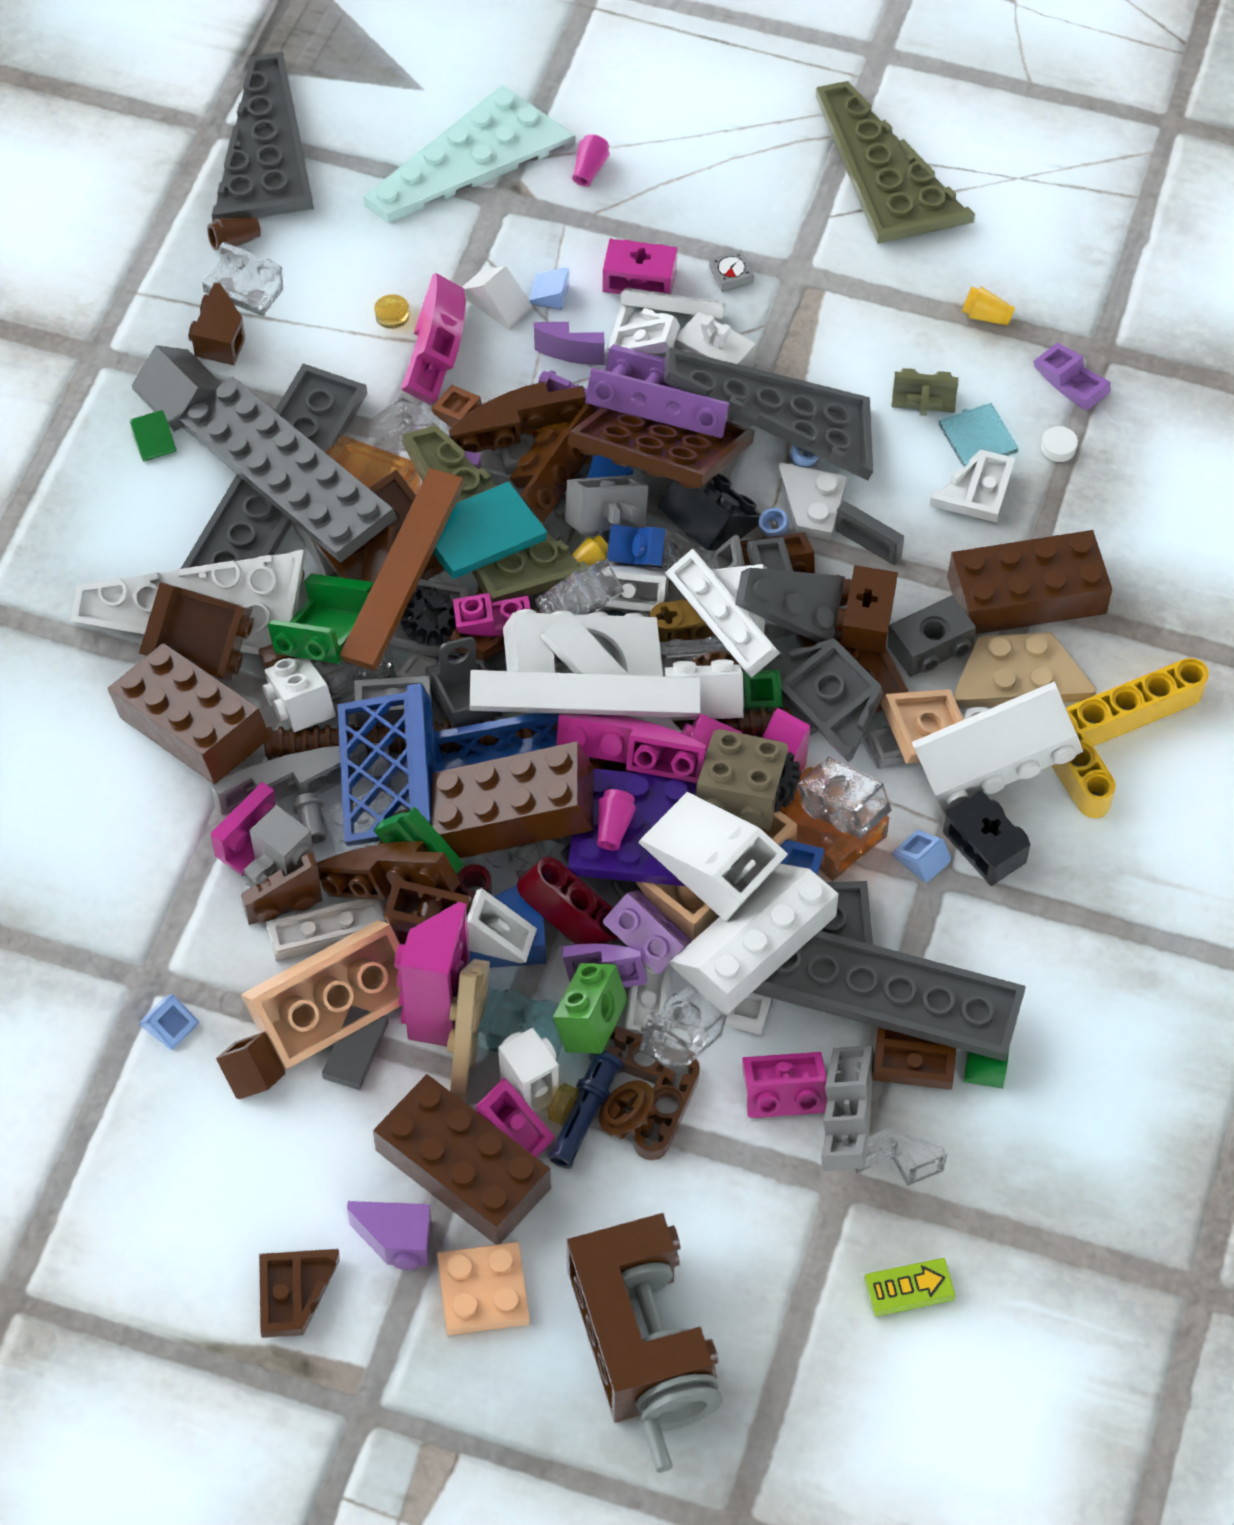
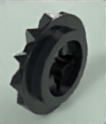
[400,587,456,646]

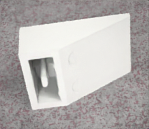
[638,792,788,922]

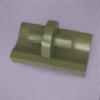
[891,368,959,416]

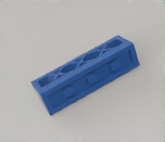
[434,713,559,772]

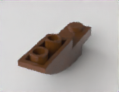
[449,381,586,453]
[317,841,460,900]

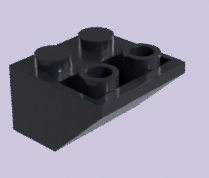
[657,473,761,551]

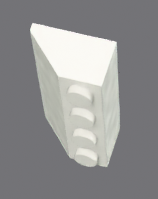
[912,682,1083,811]
[670,864,838,1015]

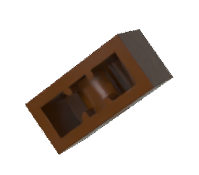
[835,565,898,653]
[384,879,473,932]

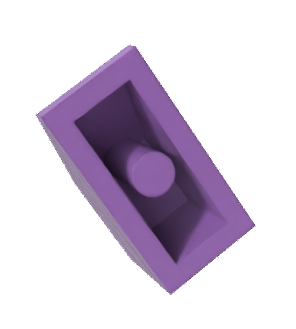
[347,1201,432,1270]

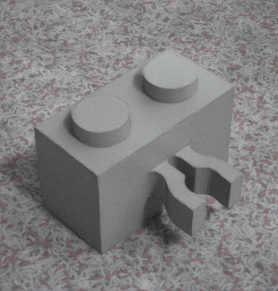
[565,475,648,536]
[244,805,315,887]

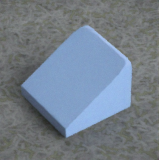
[529,268,569,309]
[892,830,951,882]
[139,994,199,1050]

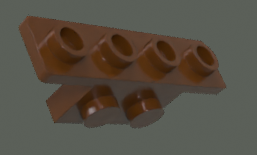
[510,404,596,523]

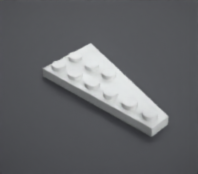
[70,550,306,655]

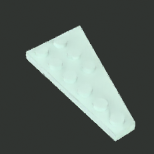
[363,85,576,223]

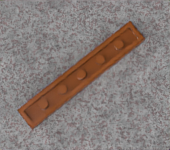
[340,468,465,671]

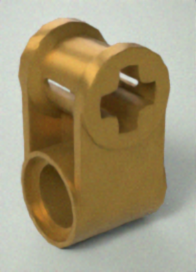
[650,599,718,651]

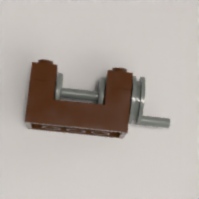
[567,1213,723,1473]

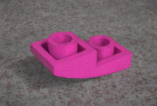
[453,593,531,637]

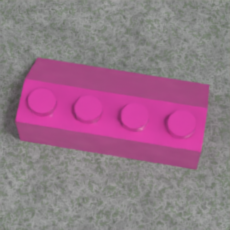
[394,902,470,1047]

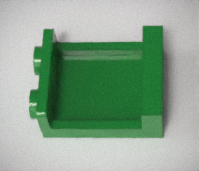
[267,573,374,664]

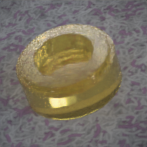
[374,294,410,329]
[548,1083,579,1126]

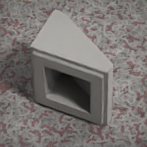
[712,535,745,569]

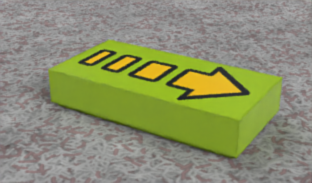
[864,1257,956,1317]

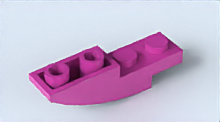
[401,273,466,405]
[556,714,707,783]

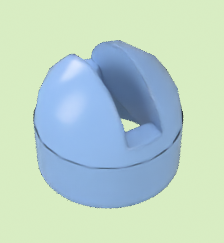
[790,445,819,468]
[759,508,789,537]

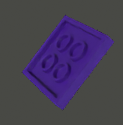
[568,769,697,886]

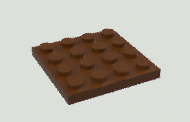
[567,407,755,488]

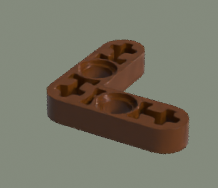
[604,1026,700,1160]

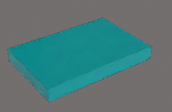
[433,482,547,580]

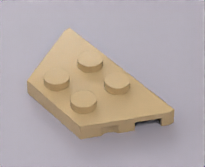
[953,632,1096,708]
[447,959,490,1101]

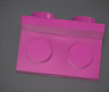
[210,782,276,876]
[742,1052,827,1118]

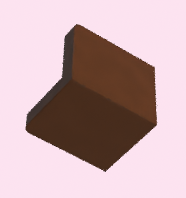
[216,1031,285,1099]

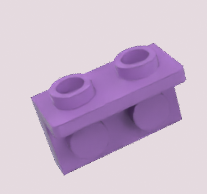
[603,890,693,974]

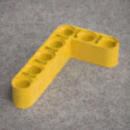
[1052,658,1209,818]

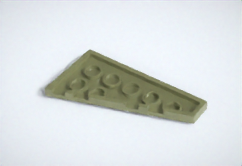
[815,81,975,244]
[402,425,592,602]

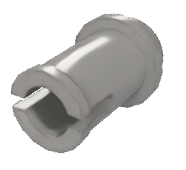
[293,793,327,844]

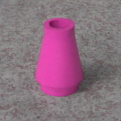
[572,134,610,187]
[596,789,637,851]

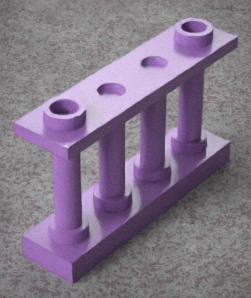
[585,344,730,438]

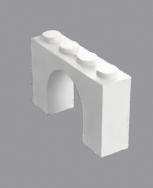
[503,609,663,676]

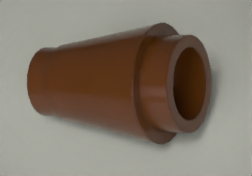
[207,217,261,252]

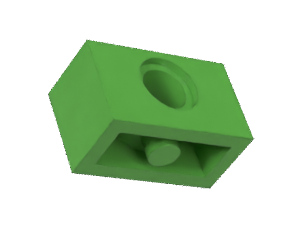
[553,963,628,1054]

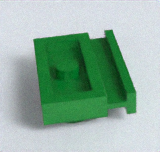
[374,807,465,874]

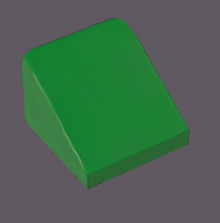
[130,410,177,462]
[742,668,783,709]
[963,1047,1010,1089]

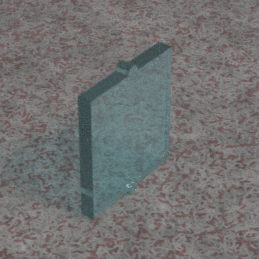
[938,403,1019,467]

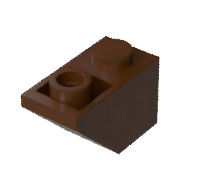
[188,282,245,365]

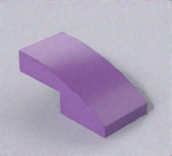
[534,322,604,365]
[1034,342,1111,411]
[562,944,648,987]

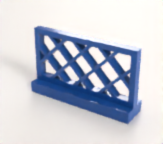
[337,683,436,847]

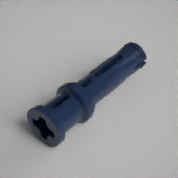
[548,1050,624,1169]

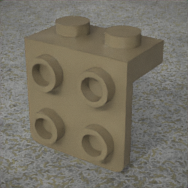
[696,729,788,830]

